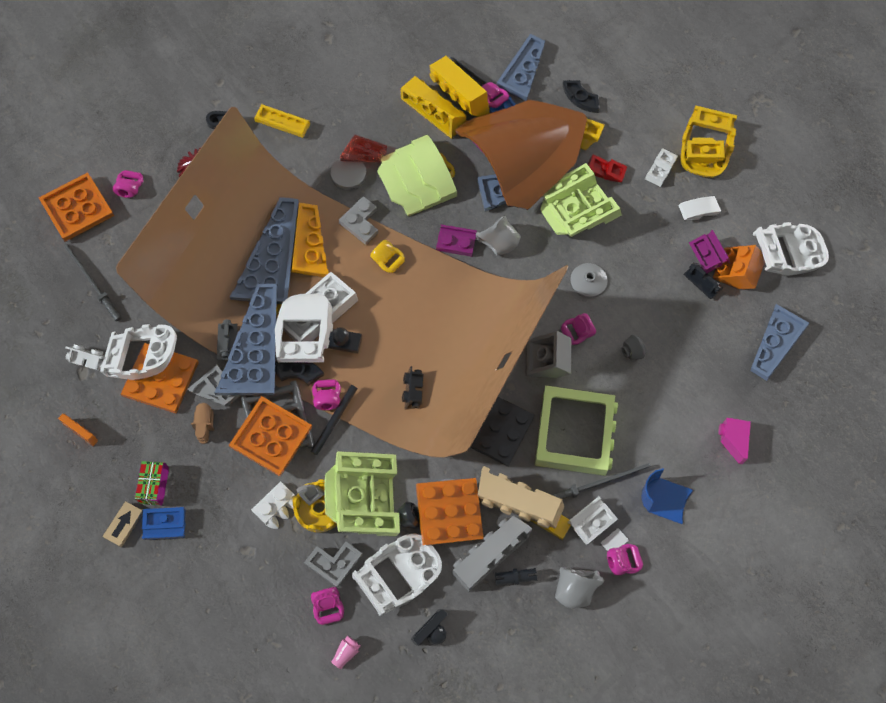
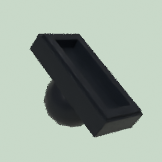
[328,327,362,353]
[411,609,448,646]

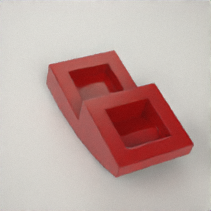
[588,154,627,183]

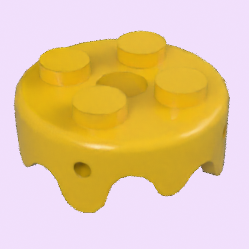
[293,479,337,533]

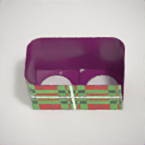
[134,461,169,506]

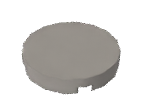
[331,156,366,190]

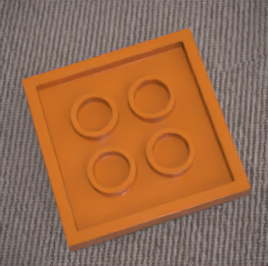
[39,172,114,242]
[121,343,199,414]
[229,396,312,477]
[416,478,484,546]

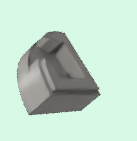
[296,485,325,505]

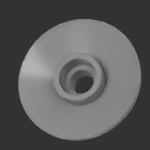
[570,263,608,297]

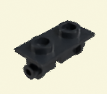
[683,262,723,299]
[402,366,424,409]

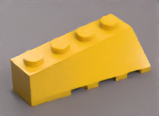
[429,56,490,117]
[401,76,466,139]

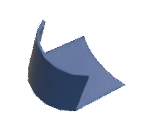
[641,468,693,525]

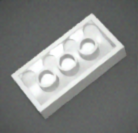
[276,272,358,342]

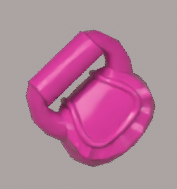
[481,82,509,108]
[113,170,143,198]
[561,313,596,345]
[312,379,341,410]
[607,544,643,575]
[311,587,344,625]

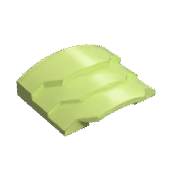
[377,135,457,217]
[540,163,622,237]
[324,451,400,536]

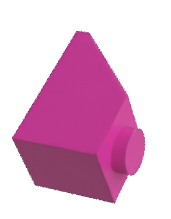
[718,418,751,464]

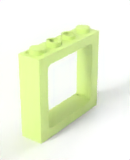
[535,386,618,476]

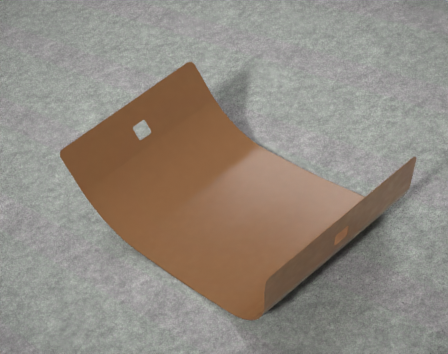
[116,107,568,458]

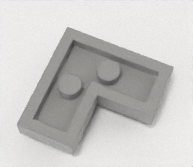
[339,196,378,245]
[304,542,363,588]

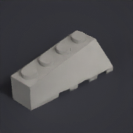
[452,516,532,592]

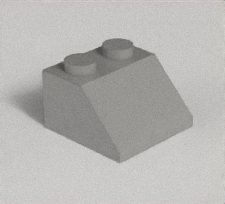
[526,331,571,378]

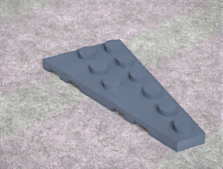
[230,197,299,304]
[214,284,277,395]

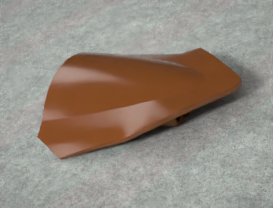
[455,100,587,210]

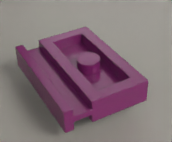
[436,224,477,257]
[689,230,730,274]

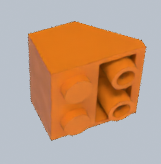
[713,245,765,289]

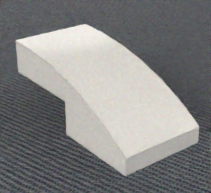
[645,148,678,187]
[679,196,721,220]

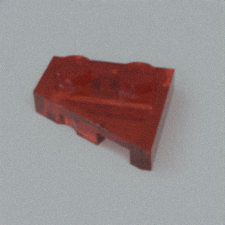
[340,135,387,162]

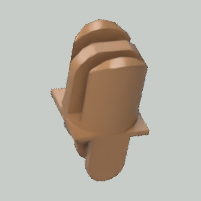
[191,403,214,444]

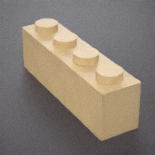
[478,466,565,529]

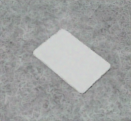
[601,528,628,551]

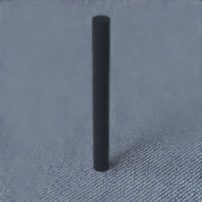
[311,385,358,455]

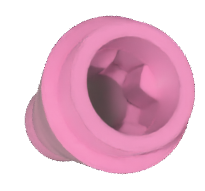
[331,636,361,669]

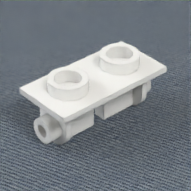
[66,344,105,371]

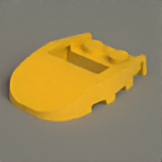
[680,105,737,178]

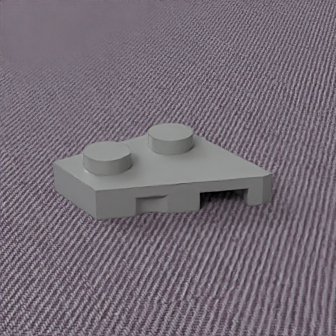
[188,365,241,407]

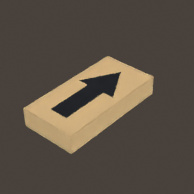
[103,501,143,548]

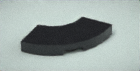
[563,80,600,113]
[275,361,324,386]

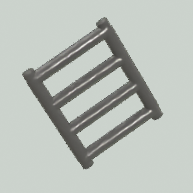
[241,381,314,449]

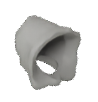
[476,216,521,256]
[555,566,604,609]

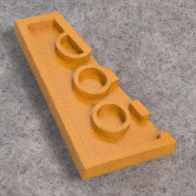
[291,203,329,277]

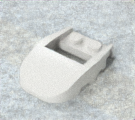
[753,222,829,276]
[275,294,333,362]
[100,324,177,380]
[352,534,442,616]

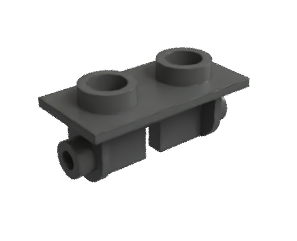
[217,319,238,360]

